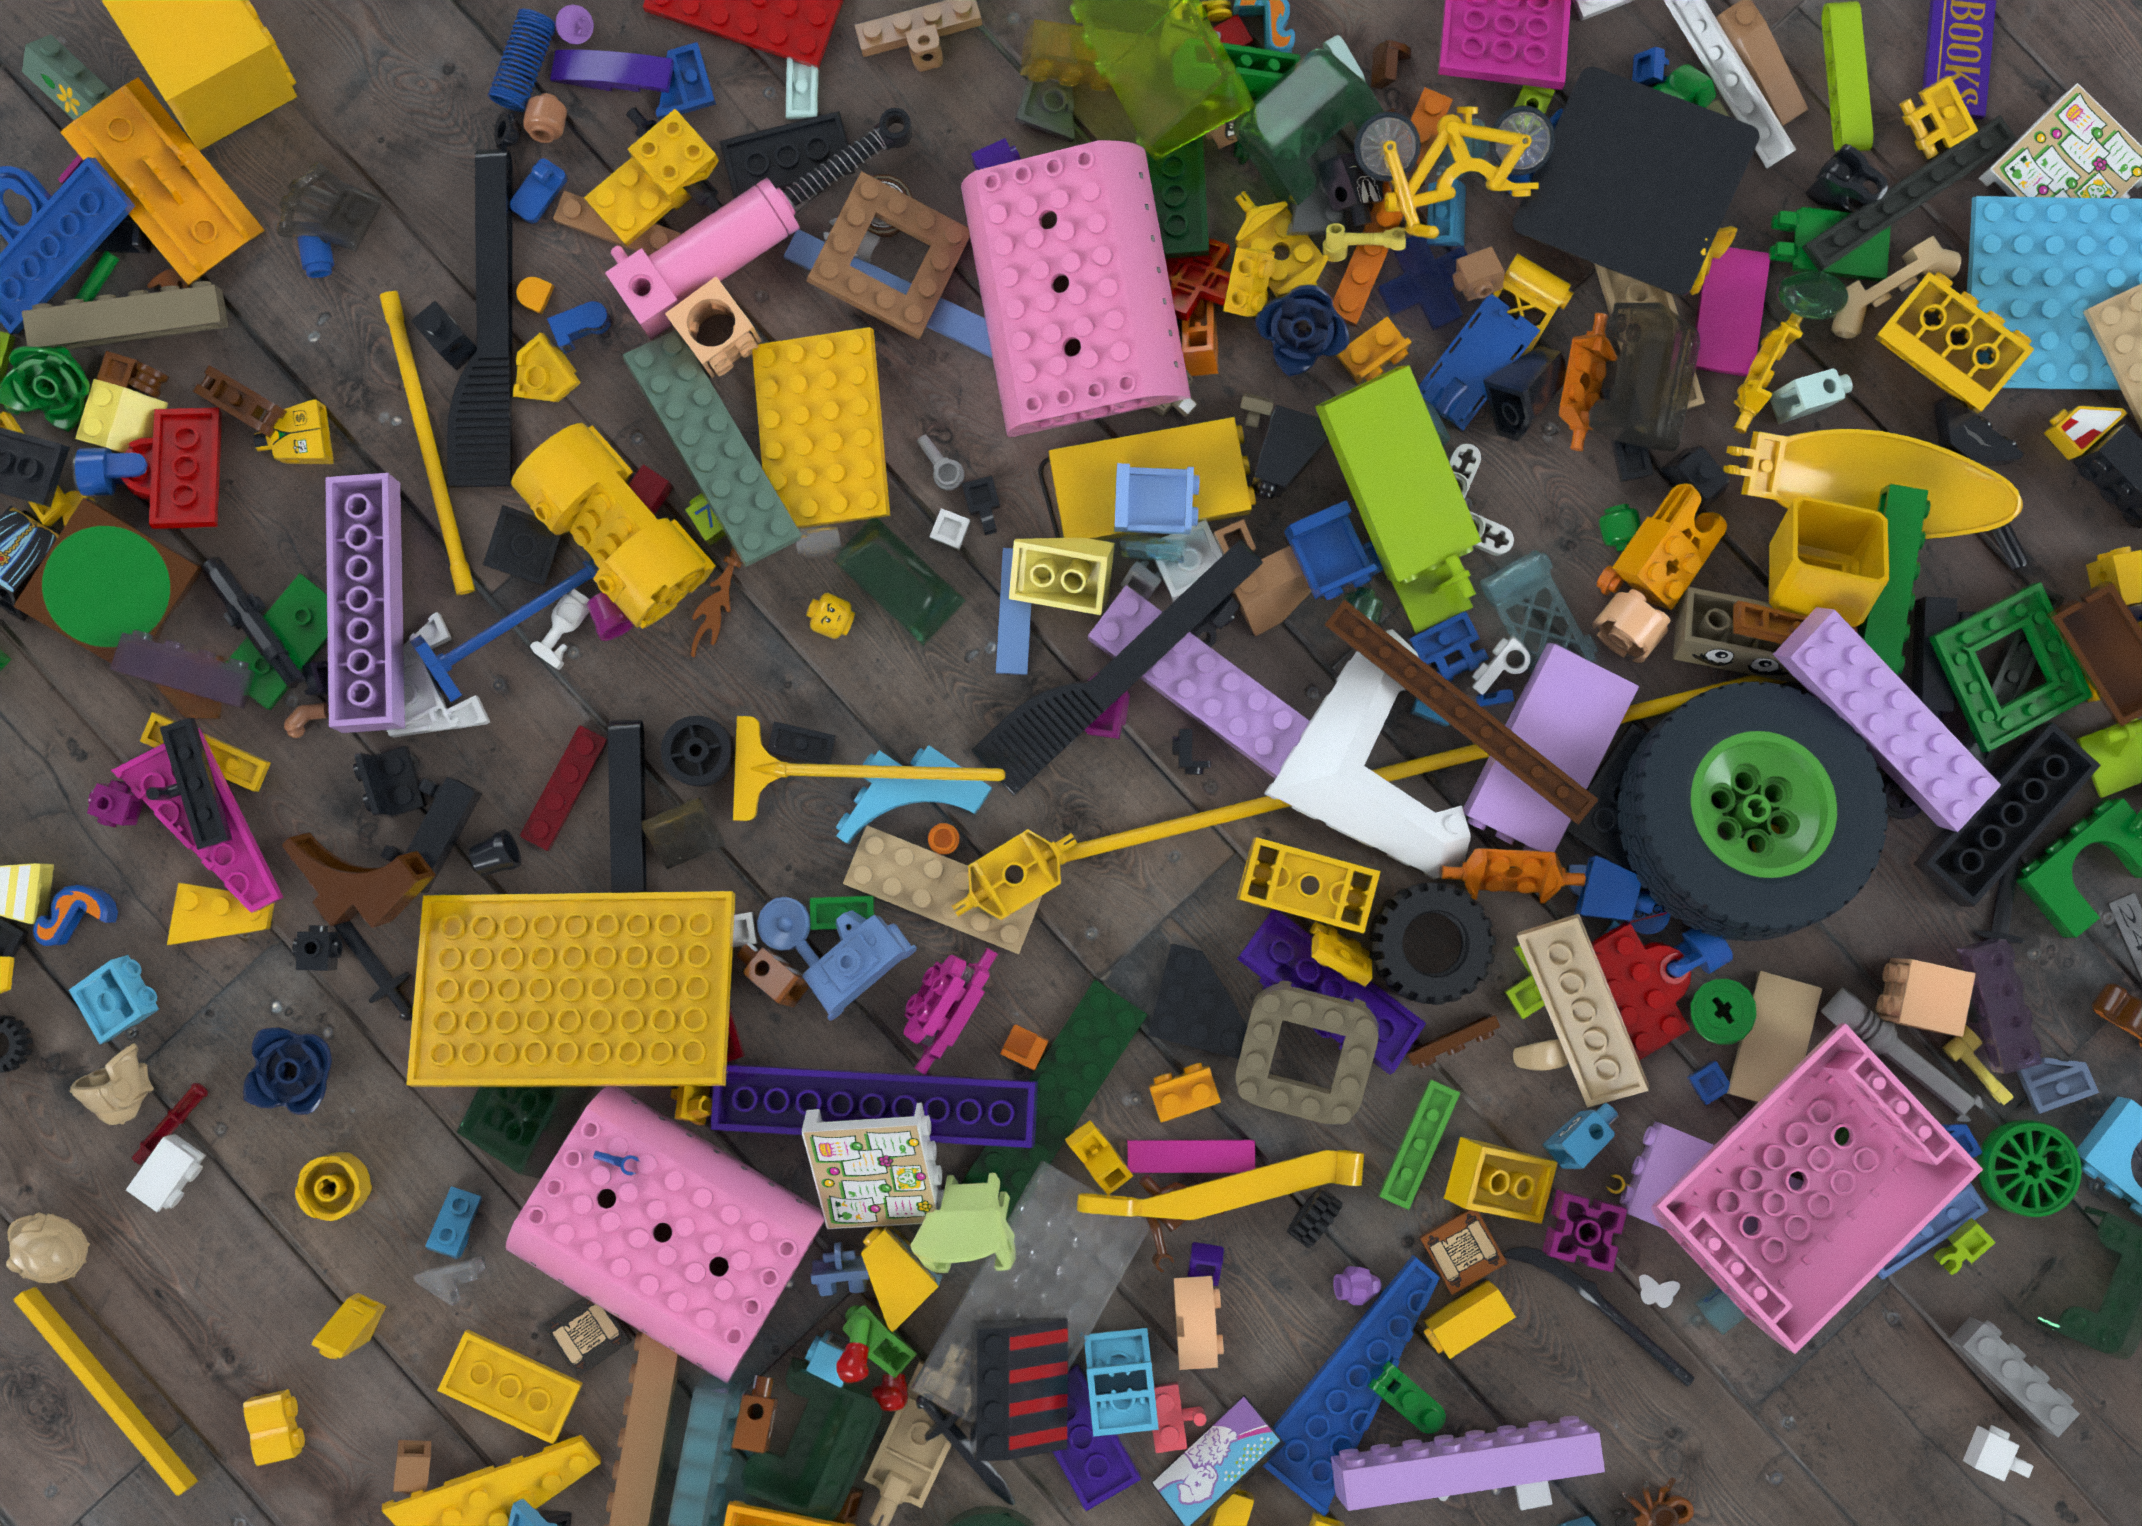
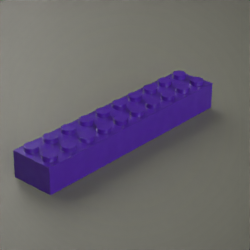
[711,1064,1038,1148]

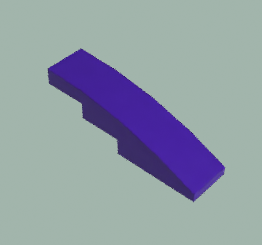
[550,50,674,93]

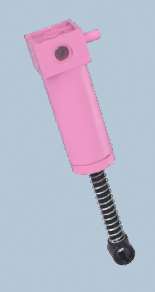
[605,108,912,339]

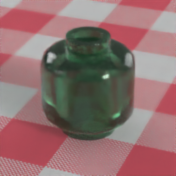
[1343,587,1383,626]

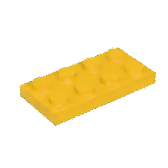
[437,1329,583,1444]

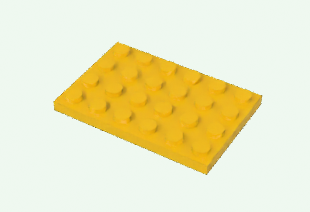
[752,327,890,528]

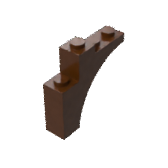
[282,832,436,928]

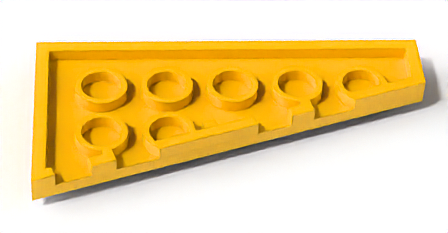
[381,1435,601,1526]

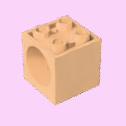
[665,277,762,378]
[1876,958,1976,1037]

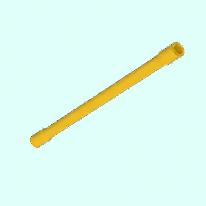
[379,291,475,595]

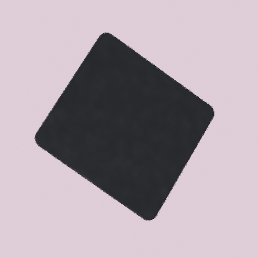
[1513,67,1760,296]

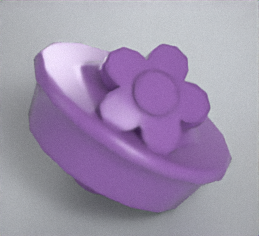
[555,4,594,45]

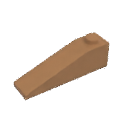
[1687,0,1808,127]
[1231,546,1311,637]

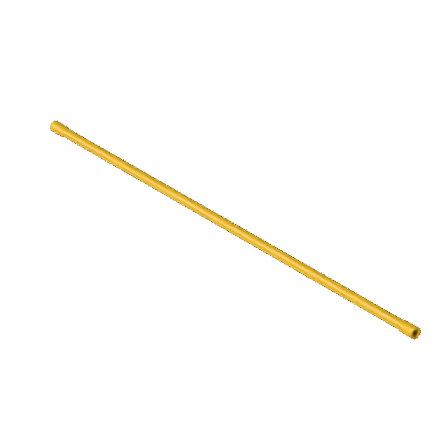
[1060,675,1787,865]

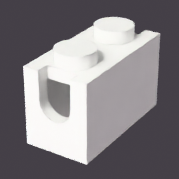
[126,1134,206,1212]

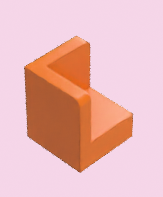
[1000,1024,1049,1071]

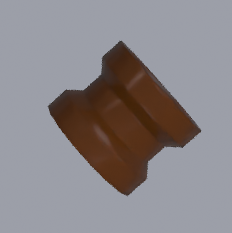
[128,362,169,399]

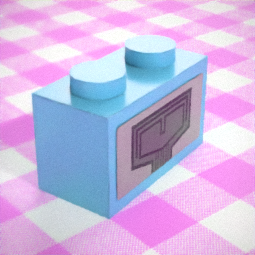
[805,1330,850,1388]

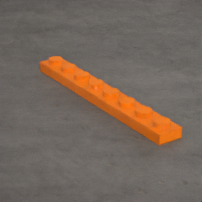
[1333,87,1453,327]

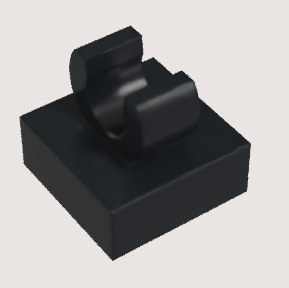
[301,661,328,696]

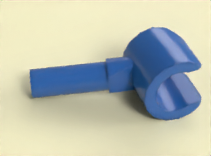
[593,1150,640,1175]

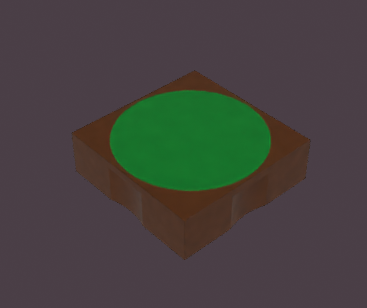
[13,498,202,674]

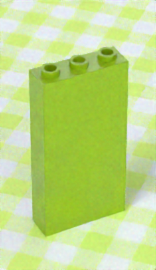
[1315,365,1482,584]

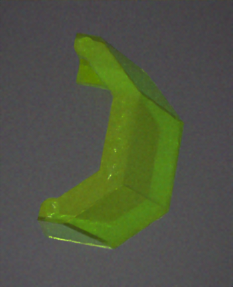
[1069,0,1256,161]

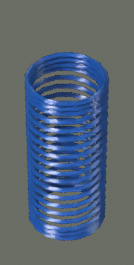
[487,8,556,112]

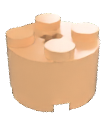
[1592,589,1670,663]

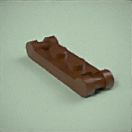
[193,365,287,438]

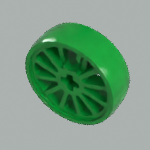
[1977,1119,2082,1217]

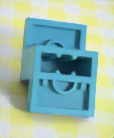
[1084,1328,1159,1437]

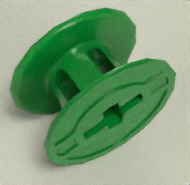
[1691,979,1757,1045]

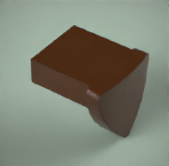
[1371,40,1411,89]

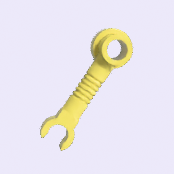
[1322,223,1406,262]
[1942,1025,2013,1105]

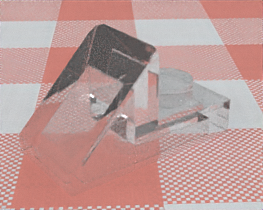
[413,1256,487,1306]

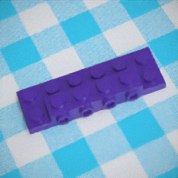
[1237,909,1426,1075]

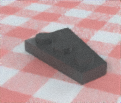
[1014,31,1074,142]
[1286,140,1348,236]

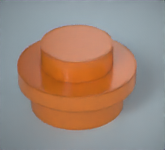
[1596,565,1625,596]
[928,823,960,855]

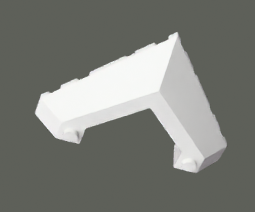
[1264,629,1471,879]

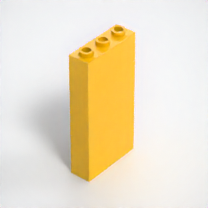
[1049,417,1256,541]

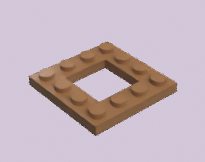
[806,171,970,340]

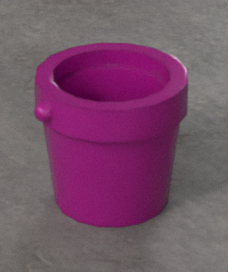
[587,592,634,641]

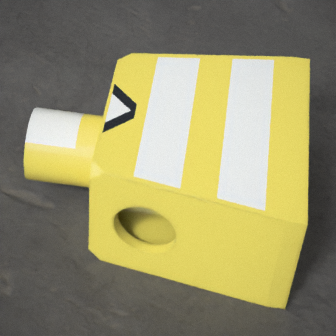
[0,863,54,924]

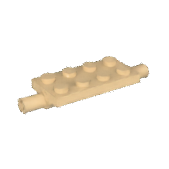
[864,1343,971,1526]

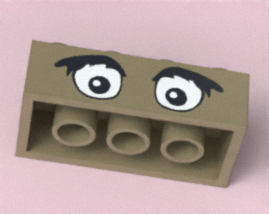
[1673,587,1799,684]

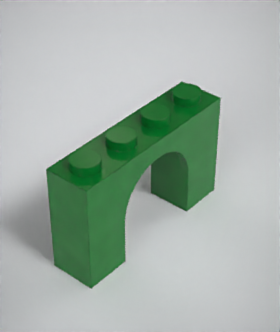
[2016,798,2142,938]

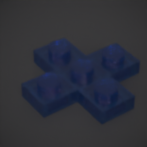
[1378,236,1468,331]

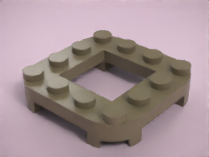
[1236,981,1379,1124]

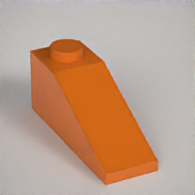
[1182,299,1218,376]

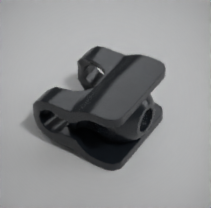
[1806,144,1888,213]

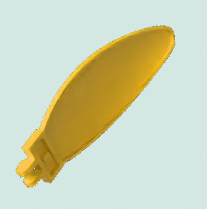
[1723,429,2023,539]

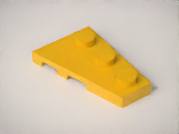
[167,883,275,945]

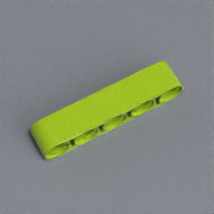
[1821,1,1873,152]

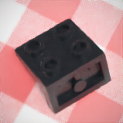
[353,746,427,818]

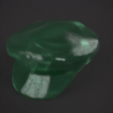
[1776,271,1849,320]

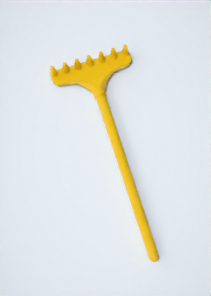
[733,716,1006,821]

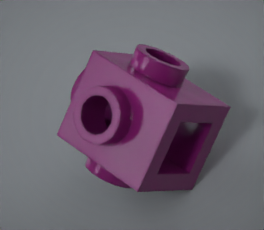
[87,779,144,827]

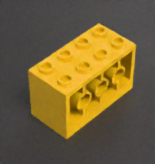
[1875,272,2034,414]

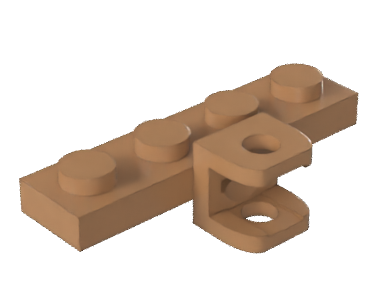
[855,0,983,72]

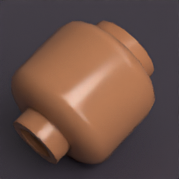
[523,93,567,143]

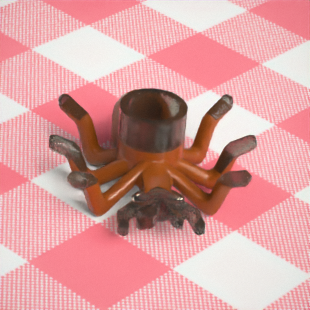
[1612,1477,1694,1526]

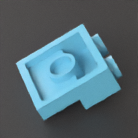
[69,955,159,1044]

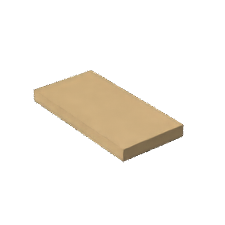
[1727,971,1822,1102]

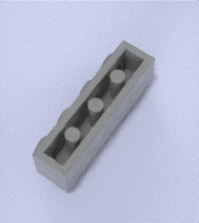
[1949,1317,2080,1437]

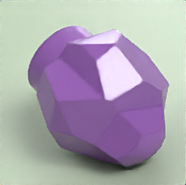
[1333,1266,1382,1305]

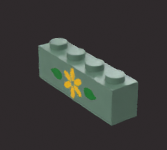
[22,34,114,120]

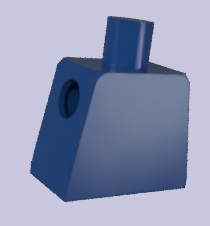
[1573,856,1655,921]

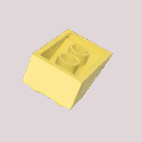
[1009,538,1115,615]

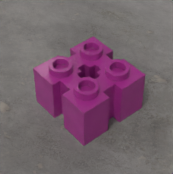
[1542,1189,1627,1272]

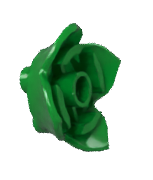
[0,346,90,432]

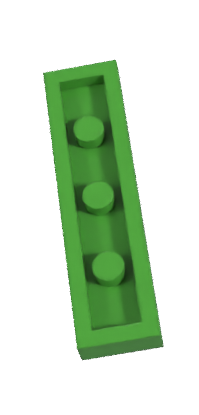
[1378,1079,1460,1210]

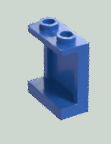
[1284,500,1378,601]

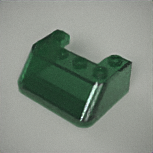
[1233,49,1391,205]
[2036,1206,2142,1360]
[741,1356,882,1521]

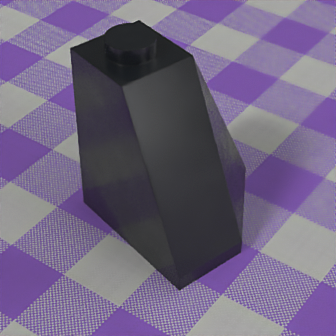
[1483,346,1566,441]

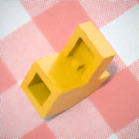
[1065,1120,1133,1195]

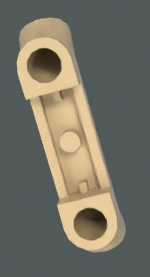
[1827,236,1962,339]

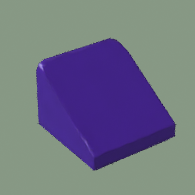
[1187,1242,1224,1286]

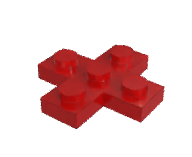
[1165,238,1231,321]

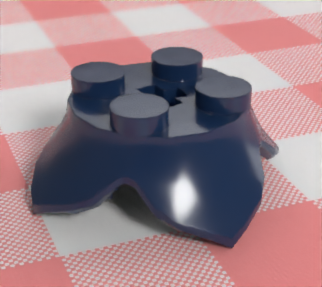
[1255,284,1349,376]
[243,1027,332,1115]

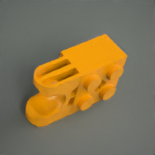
[1612,483,1727,610]

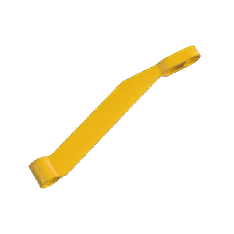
[1077,1150,1364,1220]

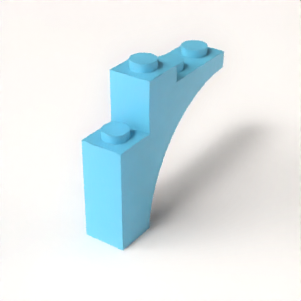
[836,745,992,844]

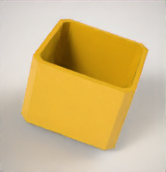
[1769,495,1889,627]

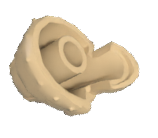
[70,1043,154,1125]
[6,1212,90,1284]

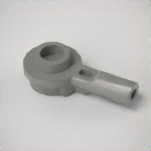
[916,434,964,491]

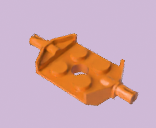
[1559,313,1618,451]

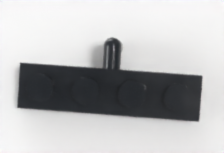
[146,718,233,850]

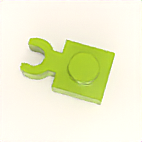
[1934,1217,1996,1275]

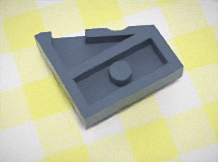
[2010,1054,2099,1115]

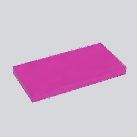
[1691,247,1770,377]

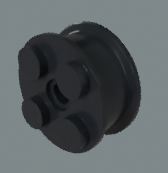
[661,715,735,787]

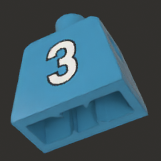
[1542,1103,1619,1169]

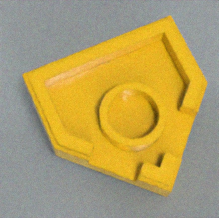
[513,333,581,402]

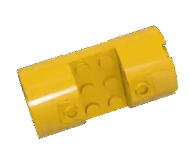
[511,423,716,629]

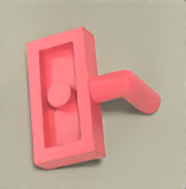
[1152,1382,1207,1453]

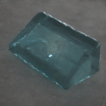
[1120,534,1187,563]

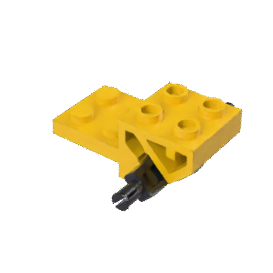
[584,107,723,247]

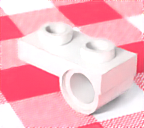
[1472,635,1530,695]

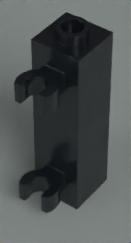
[1912,596,1977,719]
[380,777,483,893]

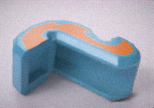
[1232,0,1295,53]

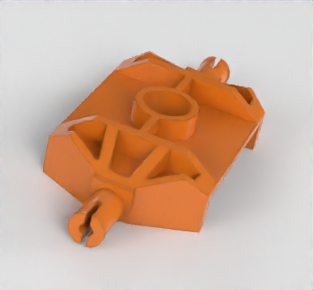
[1441,848,1586,903]

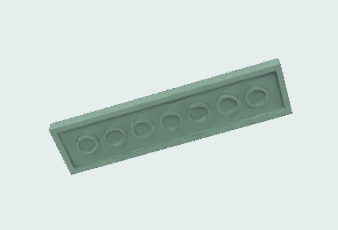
[623,330,802,567]

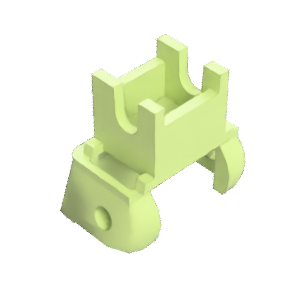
[910,1173,1016,1273]

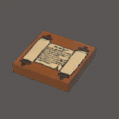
[1419,1209,1507,1295]

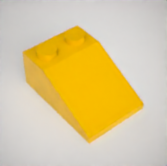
[1444,1137,1558,1224]

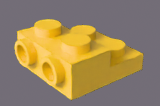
[1223,247,1275,317]

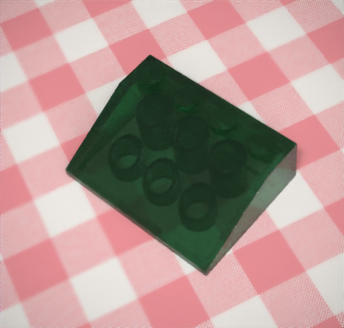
[456,1086,591,1179]

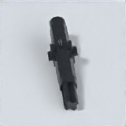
[201,557,305,689]

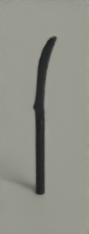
[1502,1246,1695,1387]

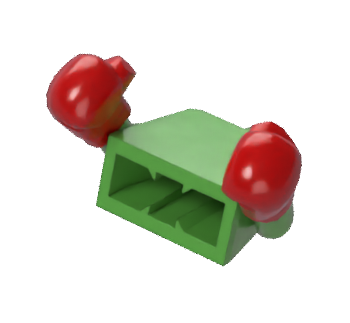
[836,1305,917,1411]

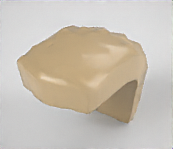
[1513,1039,1569,1071]

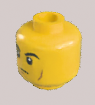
[806,593,855,639]

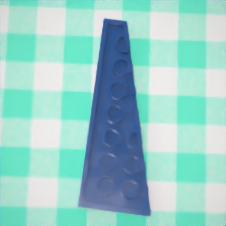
[1263,1255,1440,1517]

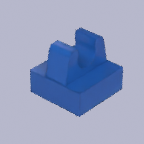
[1632,47,1669,86]

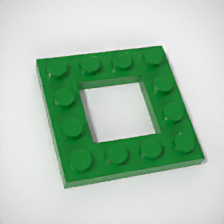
[1929,582,2093,752]

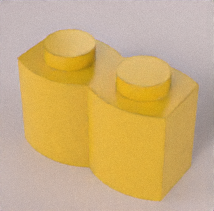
[243,1389,305,1466]

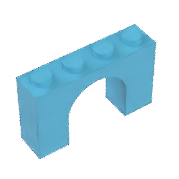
[2077,1097,2142,1218]

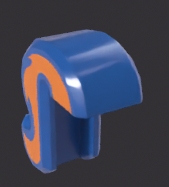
[33,885,118,946]

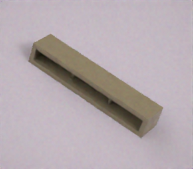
[22,281,228,350]

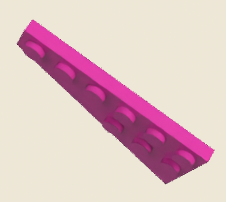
[111,728,284,913]

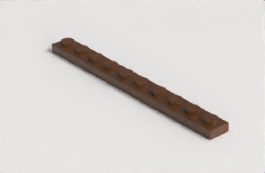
[1324,599,1599,825]

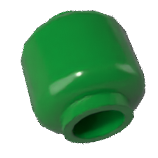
[1598,504,1642,552]

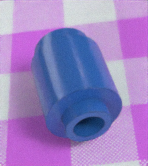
[297,229,334,278]

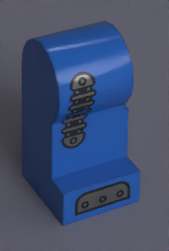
[547,301,611,354]

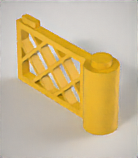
[1479,253,1573,360]

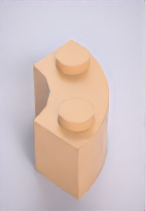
[1174,1276,1224,1370]

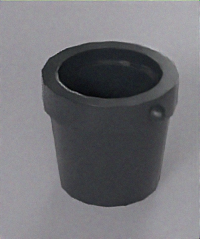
[469,829,521,876]

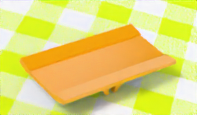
[60,77,265,286]

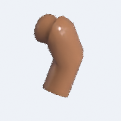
[284,703,329,738]

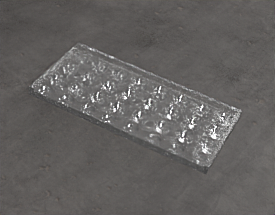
[911,1160,1150,1422]

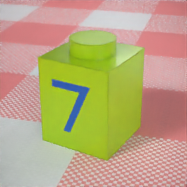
[685,494,726,545]

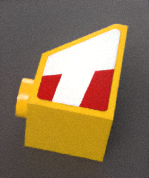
[2044,406,2127,460]

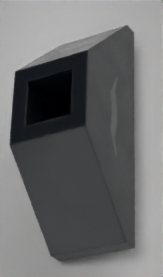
[1934,395,2024,467]

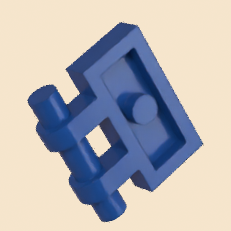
[1408,611,1489,682]

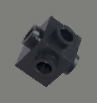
[292,925,343,971]

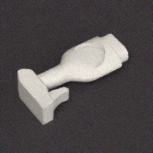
[530,589,590,670]

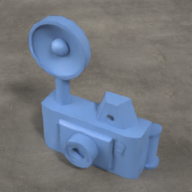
[757,897,917,1021]

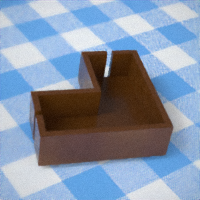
[2047,581,2142,727]

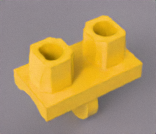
[670,1086,712,1126]

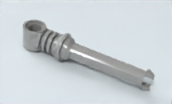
[1821,987,1983,1122]

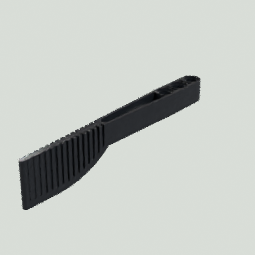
[447,149,513,487]
[971,539,1263,796]
[608,719,647,893]

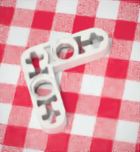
[1449,444,1514,556]

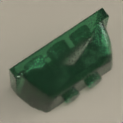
[832,518,966,647]

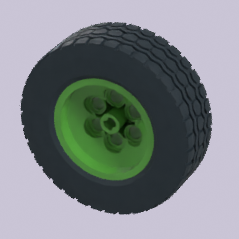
[1617,682,1888,941]

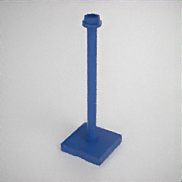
[410,559,599,702]

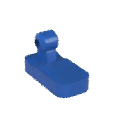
[510,158,568,224]

